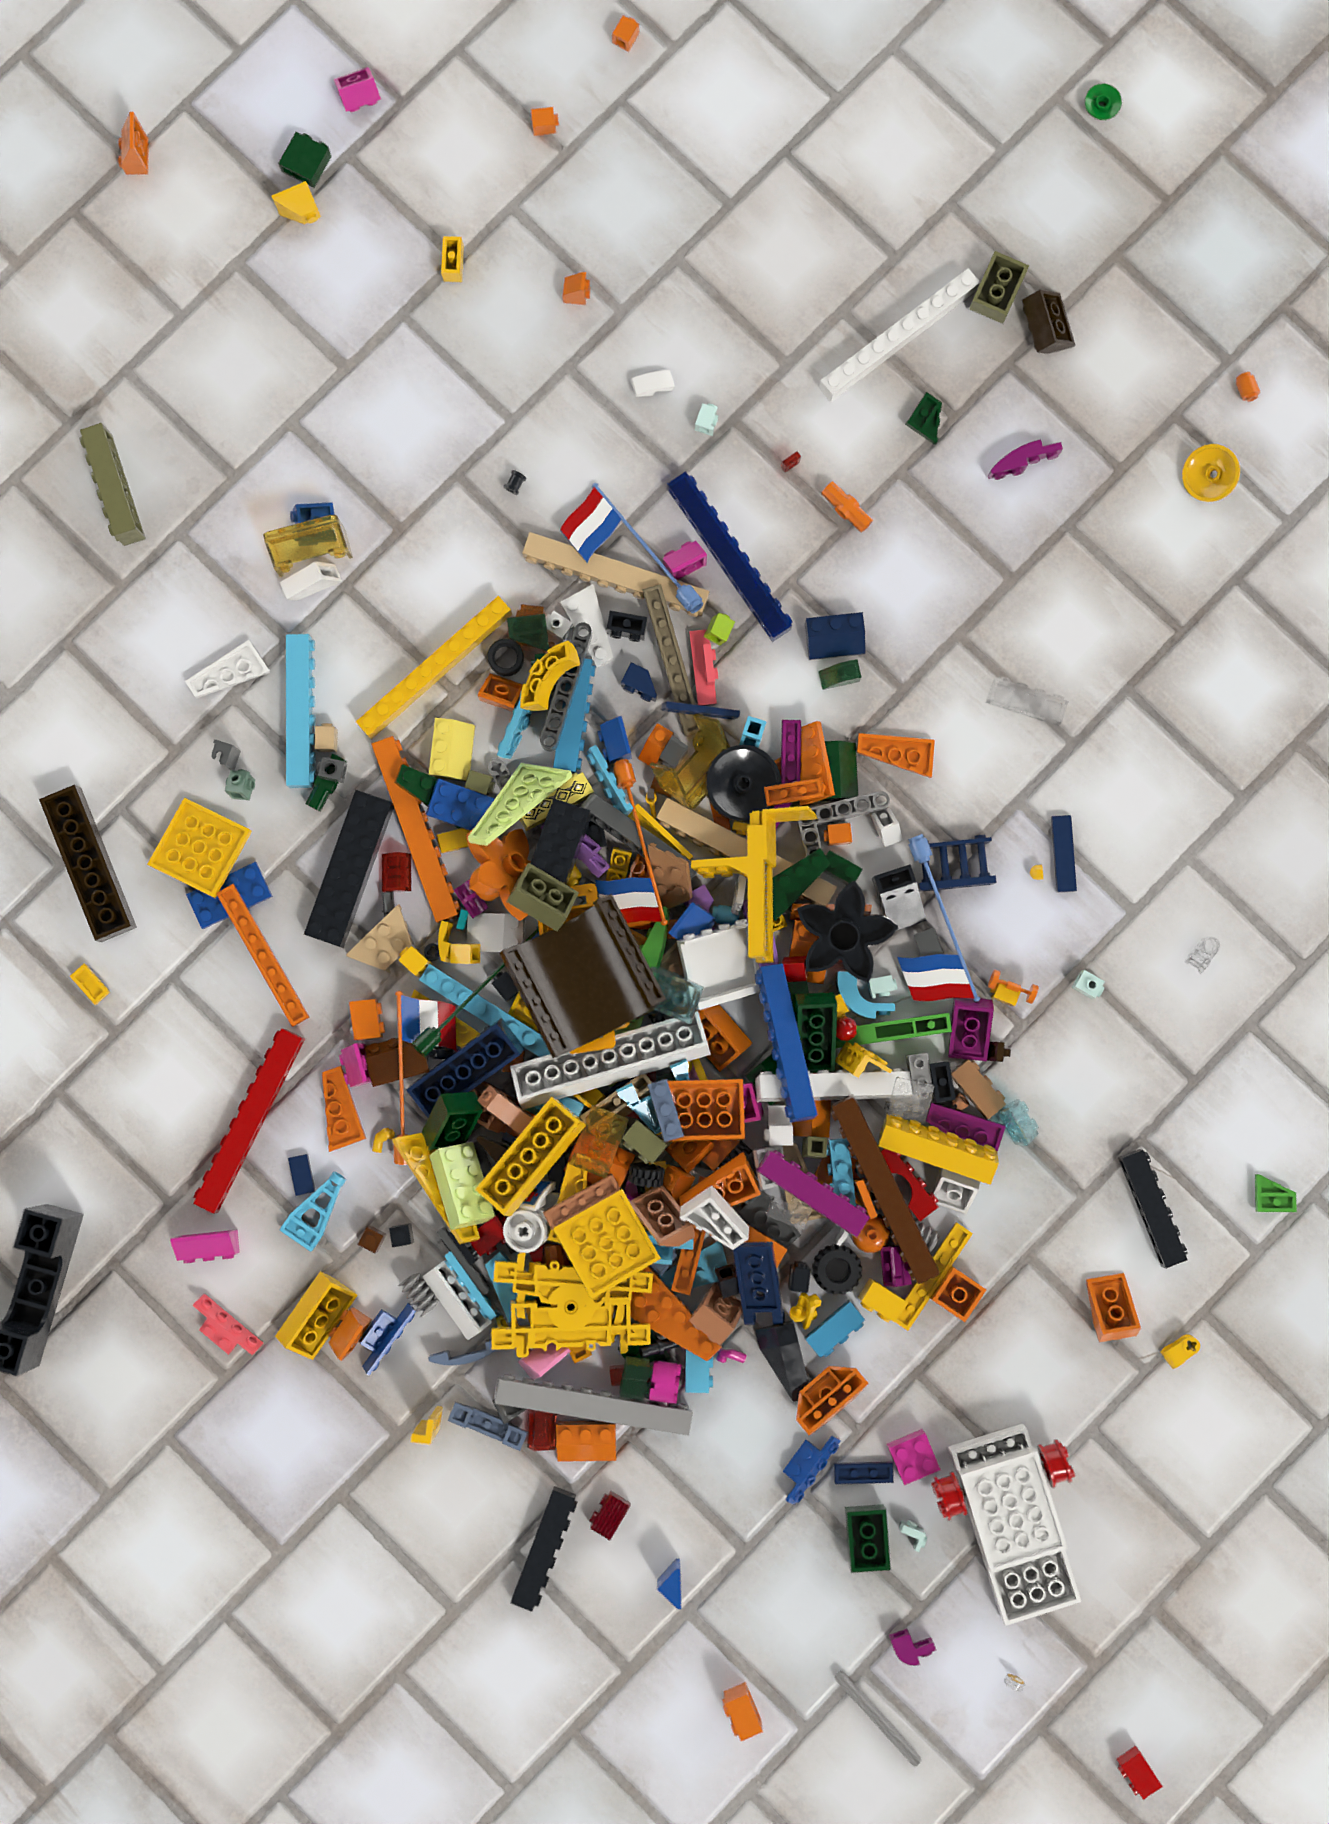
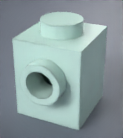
[1072,970,1105,999]

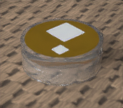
[1004,1673,1025,1691]

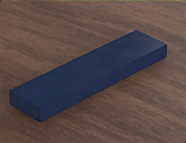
[661,701,740,720]
[1051,815,1077,893]

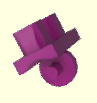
[454,879,489,919]

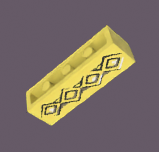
[519,772,594,832]

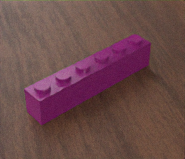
[755,1150,870,1237]

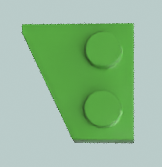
[1255,1174,1297,1212]

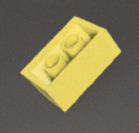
[429,718,475,781]

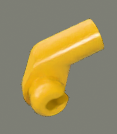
[372,1128,395,1153]

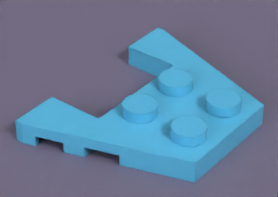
[616,1059,689,1134]

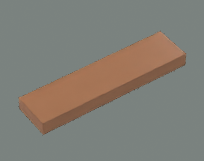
[542,1174,621,1230]

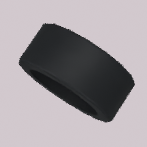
[488,639,524,676]

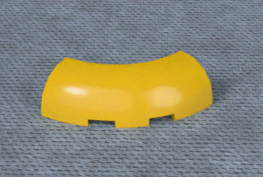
[520,641,580,711]

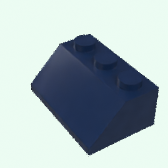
[804,612,865,660]

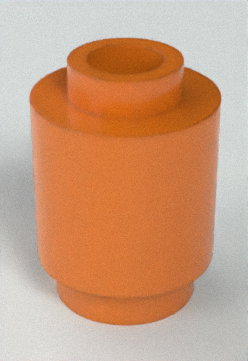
[1236,372,1260,402]

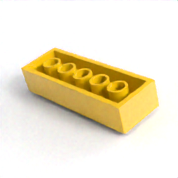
[475,1097,586,1217]
[878,1113,999,1185]

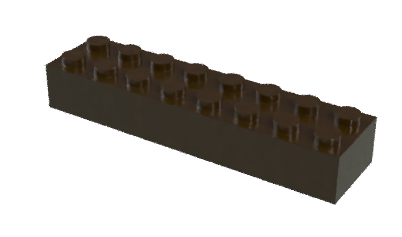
[39,784,137,942]

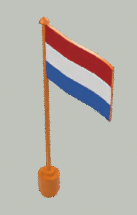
[595,759,668,925]

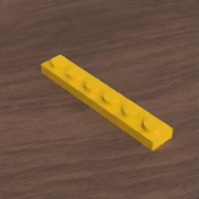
[896,1222,973,1331]

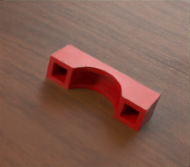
[881,1148,939,1222]

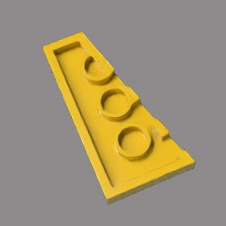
[547,1163,587,1243]

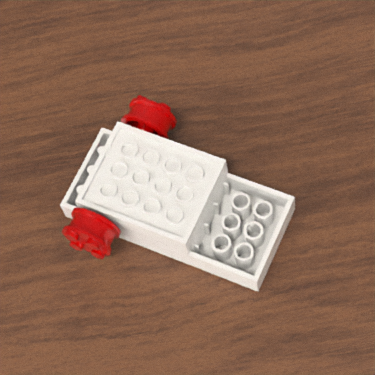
[931,1424,1081,1626]

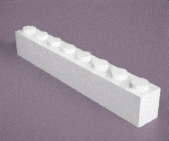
[755,1068,912,1102]

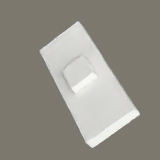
[834,1228,848,1246]

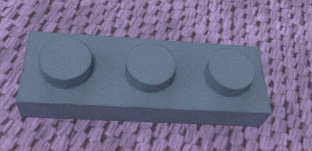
[647,1079,684,1142]

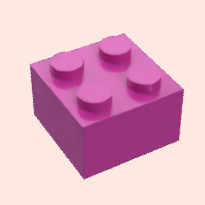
[887,1429,941,1486]

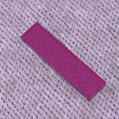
[781,720,801,784]

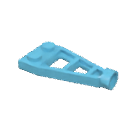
[280,1171,346,1252]

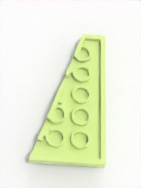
[468,763,573,846]

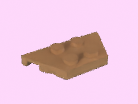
[648,843,693,909]

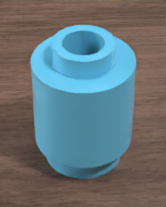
[712,905,740,925]

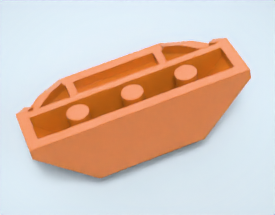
[796,1366,869,1436]

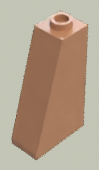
[477,1085,534,1134]

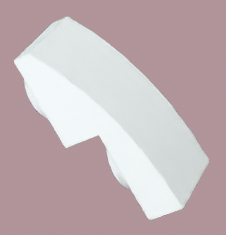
[631,370,675,397]

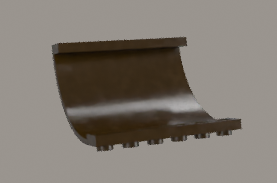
[499,894,667,1059]

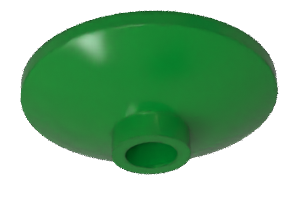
[1084,83,1122,120]

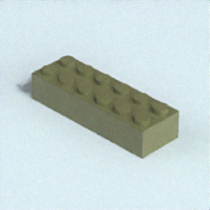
[79,423,146,546]

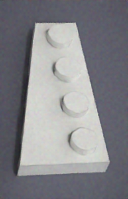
[560,584,614,668]

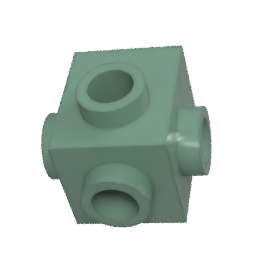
[224,769,255,801]

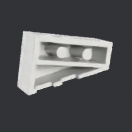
[679,1185,749,1250]

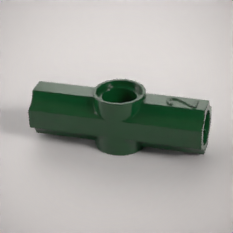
[305,753,347,812]

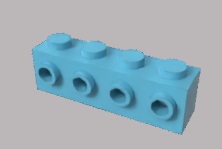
[826,1138,856,1206]

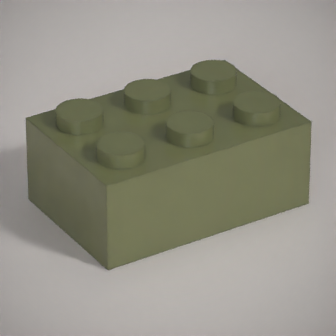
[969,251,1029,324]
[506,863,579,931]
[622,1119,667,1164]

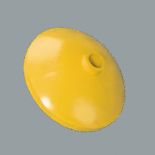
[1182,444,1240,502]

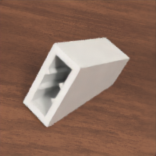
[280,562,342,601]

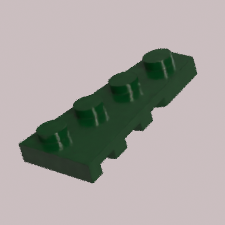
[773,848,831,921]

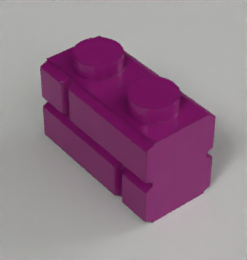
[881,1245,912,1287]

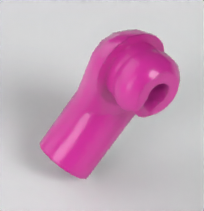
[716,1349,746,1363]

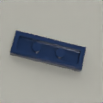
[834,1462,894,1484]

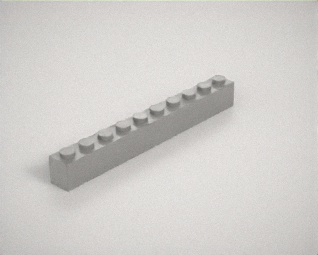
[494,1374,693,1436]

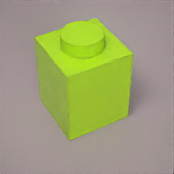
[704,613,735,646]

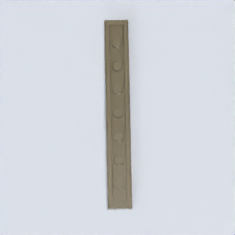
[642,584,703,737]

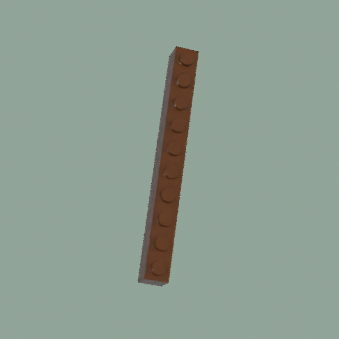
[830,1094,940,1284]

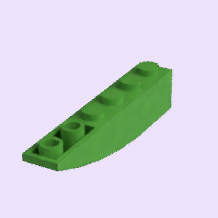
[631,907,670,1023]
[836,1013,952,1048]

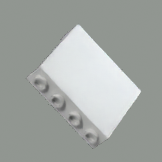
[677,919,760,1010]

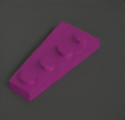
[925,1102,1006,1151]

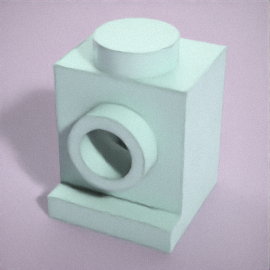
[695,403,719,436]
[867,975,897,999]

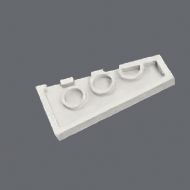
[185,640,271,698]

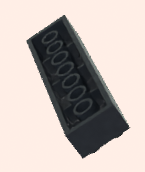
[303,790,394,948]

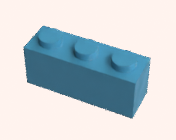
[804,1299,865,1358]

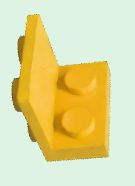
[835,1041,892,1078]

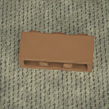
[951,1059,1006,1119]

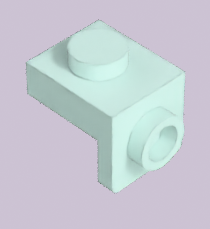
[899,1520,927,1552]

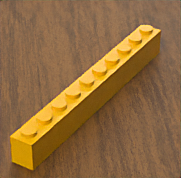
[356,596,513,740]

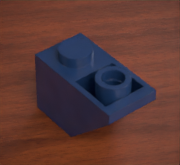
[621,662,657,702]

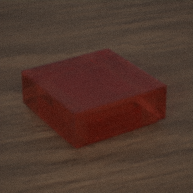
[781,451,801,472]

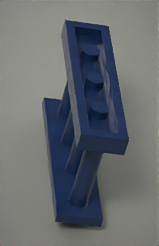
[917,835,997,892]

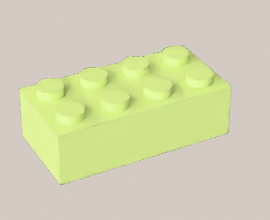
[429,1142,495,1230]

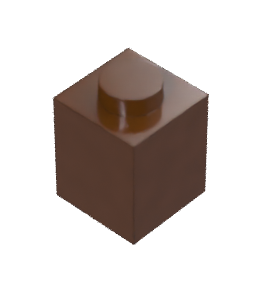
[357,1226,387,1254]

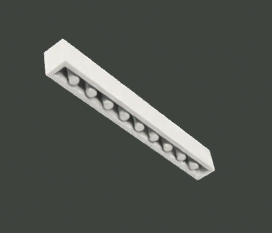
[819,268,980,402]

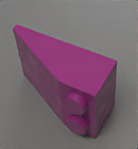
[948,998,994,1061]

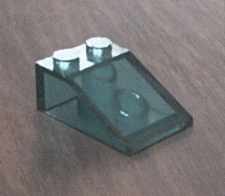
[651,966,704,1024]
[997,1099,1039,1146]

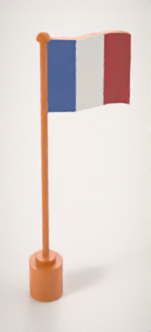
[393,991,456,1165]

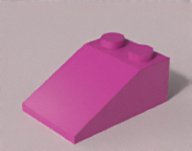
[339,1043,371,1087]

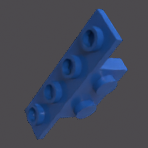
[359,1303,416,1376]
[783,1435,841,1505]

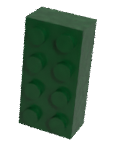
[794,992,837,1073]

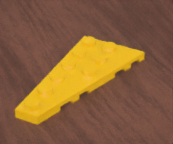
[392,1133,480,1244]

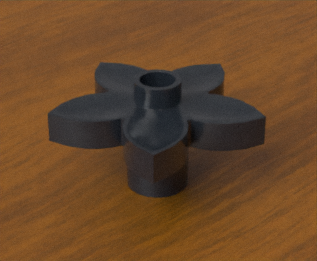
[797,880,899,982]

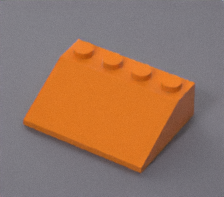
[667,1079,745,1142]

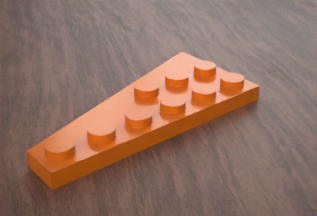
[630,1266,722,1361]

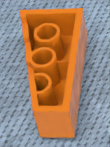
[679,1152,761,1207]

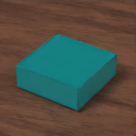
[456,909,469,930]

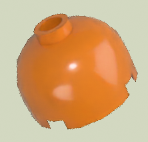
[851,1216,890,1253]

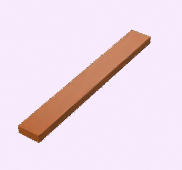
[217,884,310,1027]

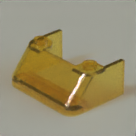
[263,515,353,577]
[650,714,730,809]

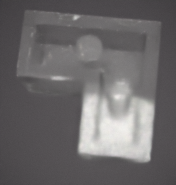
[765,1196,812,1231]

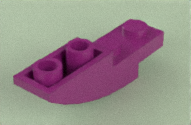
[988,439,1063,480]

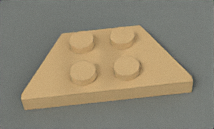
[346,904,413,971]

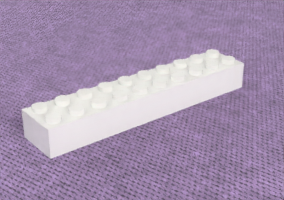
[510,1011,711,1110]

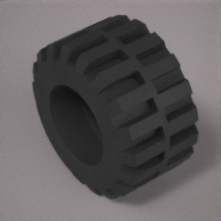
[812,1244,863,1295]

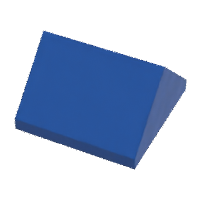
[657,1559,682,1609]

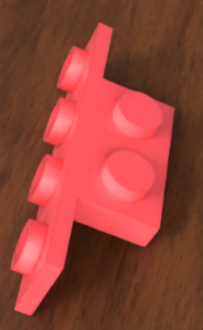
[689,629,718,706]
[192,1293,264,1355]

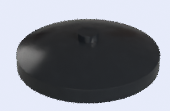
[705,745,781,822]

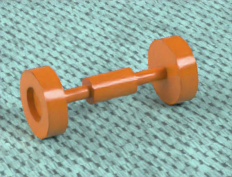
[988,969,1039,1004]

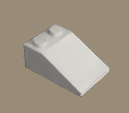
[466,913,525,953]

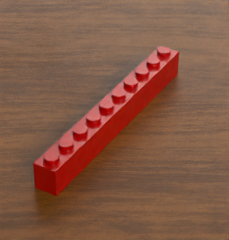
[193,1028,305,1214]

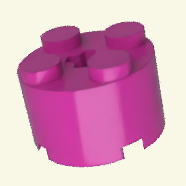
[649,1361,681,1403]

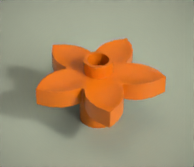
[466,828,531,921]

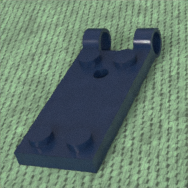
[733,1242,785,1325]

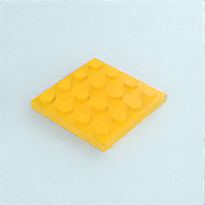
[147,798,252,898]
[553,1189,661,1299]

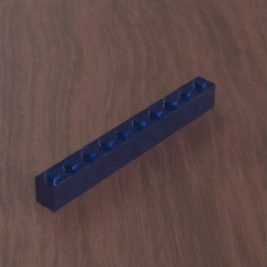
[667,471,793,642]

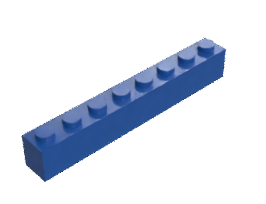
[755,963,818,1123]

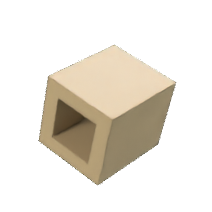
[315,723,338,752]

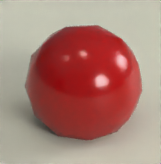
[836,1017,857,1041]

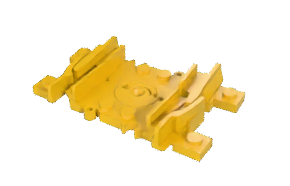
[491,1252,653,1357]

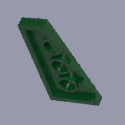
[394,764,460,829]

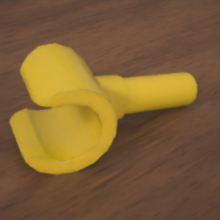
[645,792,657,819]

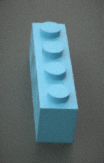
[685,1311,713,1393]

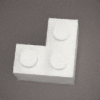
[764,1105,793,1145]

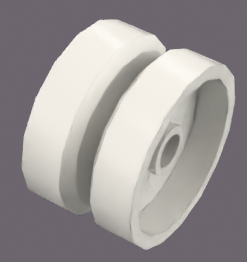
[503,1208,550,1253]

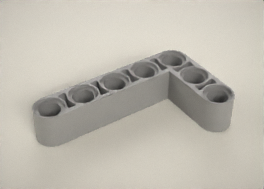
[798,791,890,856]

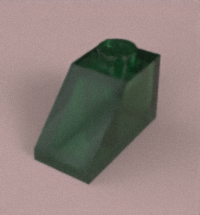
[819,659,862,690]

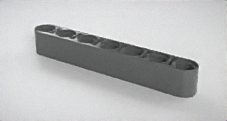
[540,622,592,752]
[581,793,697,880]

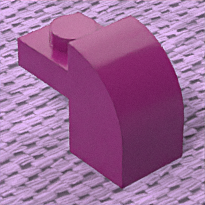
[889,1628,936,1666]

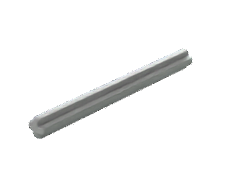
[835,1671,921,1767]

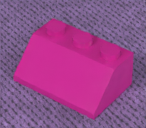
[170,1229,240,1264]

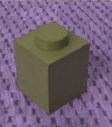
[464,770,495,796]
[802,1136,827,1159]

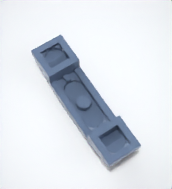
[428,1339,497,1365]
[448,1402,528,1451]

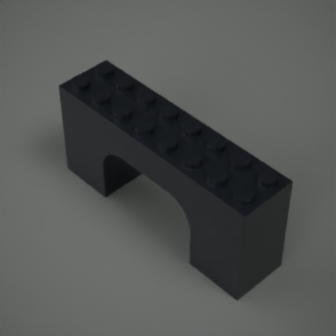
[0,1204,84,1376]

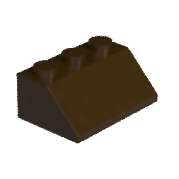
[1022,290,1076,354]

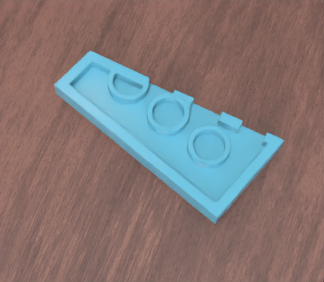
[444,1251,500,1320]

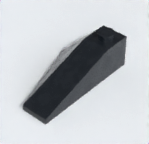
[755,1320,809,1402]

